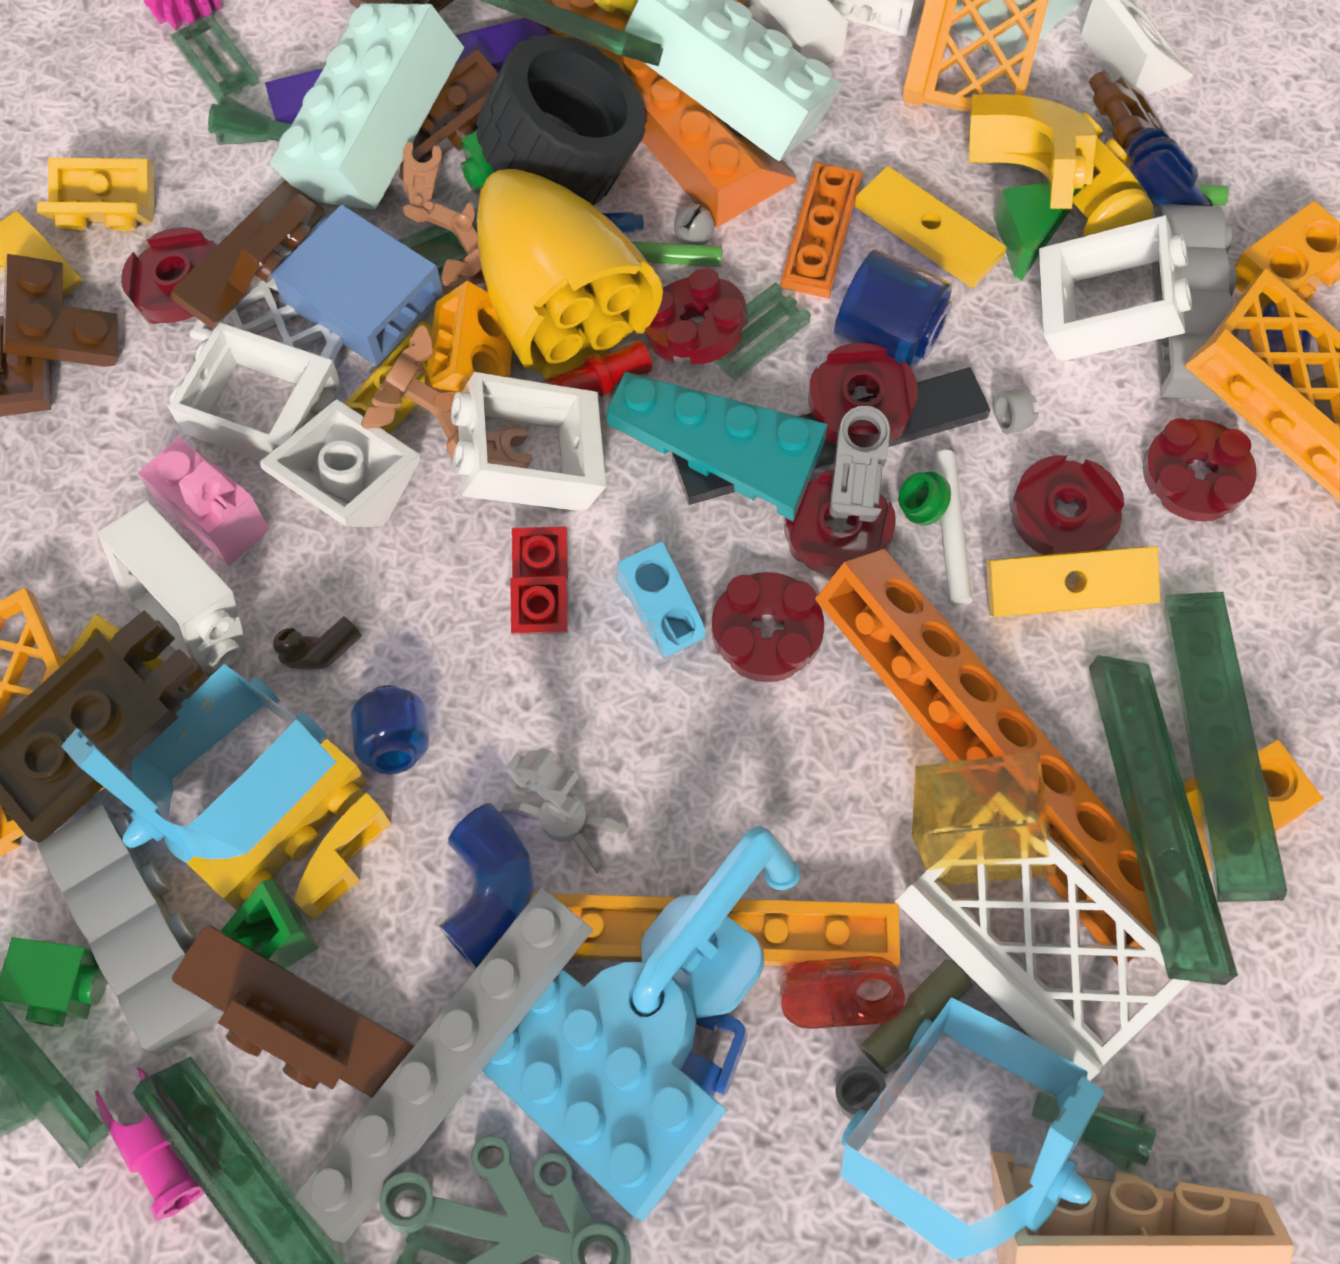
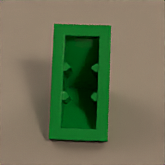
[994,182,1078,280]
[221,879,319,969]

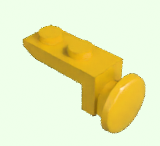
[1062,104,1154,237]

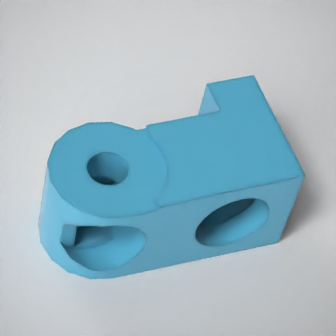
[616,541,706,659]

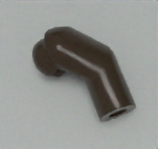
[273,616,362,669]

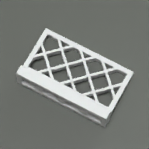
[895,793,1195,1081]

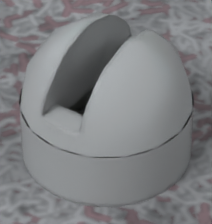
[674,203,714,245]
[993,389,1039,434]

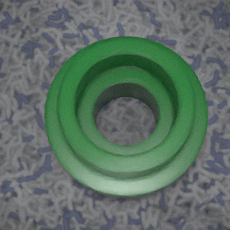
[898,471,951,526]

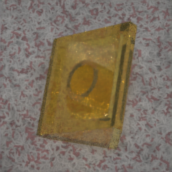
[912,751,1057,885]

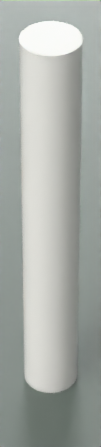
[933,450,972,604]

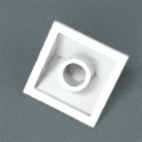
[1080,0,1194,96]
[260,399,420,527]

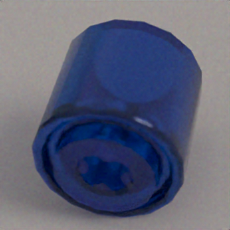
[834,249,952,369]

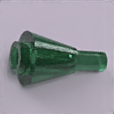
[208,95,292,145]
[1031,1091,1156,1173]

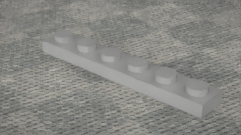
[293,887,594,1243]

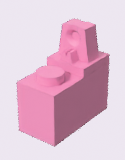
[138,437,269,566]

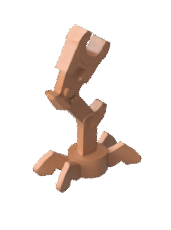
[403,142,484,296]
[361,325,533,469]

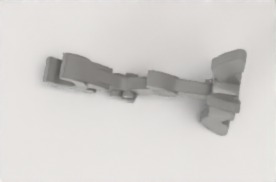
[500,748,628,873]

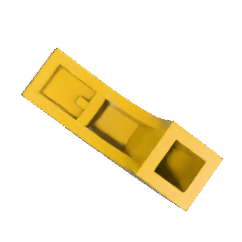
[969,94,1097,209]

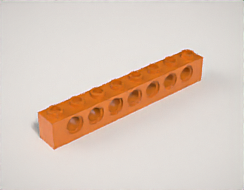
[815,549,1194,965]

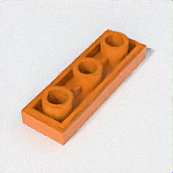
[780,162,863,299]

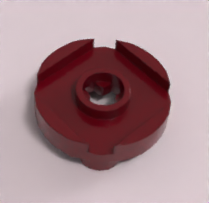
[121,227,217,324]
[645,268,748,365]
[808,343,918,446]
[1143,418,1256,522]
[1010,455,1124,555]
[784,470,896,576]
[711,572,824,682]

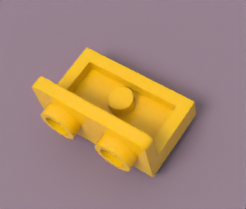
[37,158,154,231]

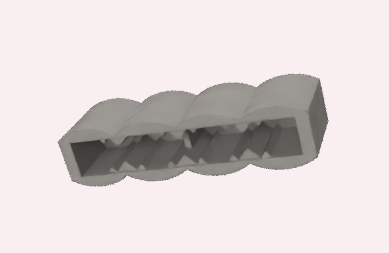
[1151,204,1239,401]
[37,804,224,1056]

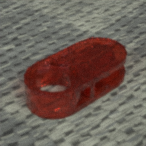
[779,956,905,1029]

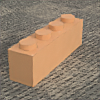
[990,1151,1294,1264]

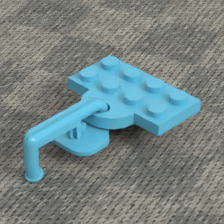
[482,826,801,1221]

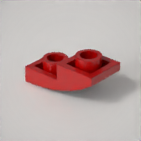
[510,526,568,635]

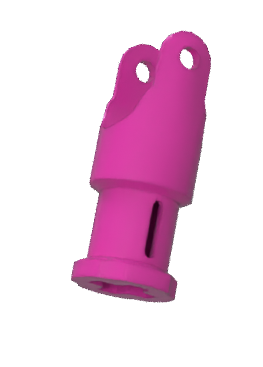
[95,1067,210,1221]

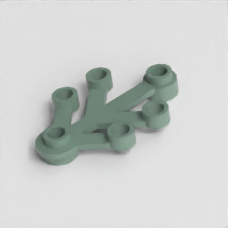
[379,1136,631,1264]

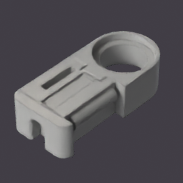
[829,406,890,522]

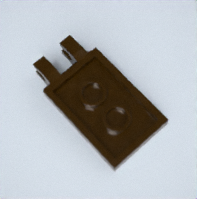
[0,610,210,843]

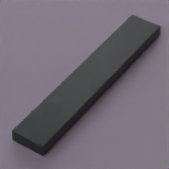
[672,367,991,505]

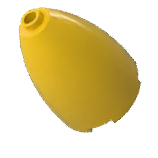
[477,169,663,379]

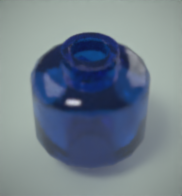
[351,685,429,775]

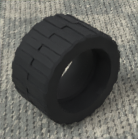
[476,34,647,206]

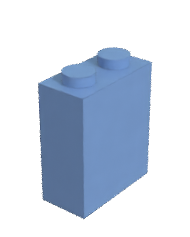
[272,204,444,366]

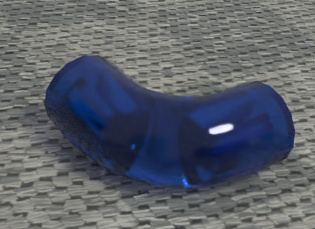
[439,803,534,970]

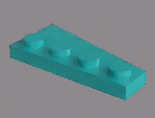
[606,372,827,521]

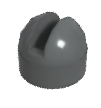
[835,1066,886,1120]

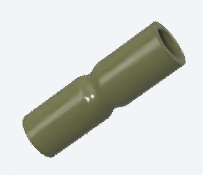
[859,960,972,1074]

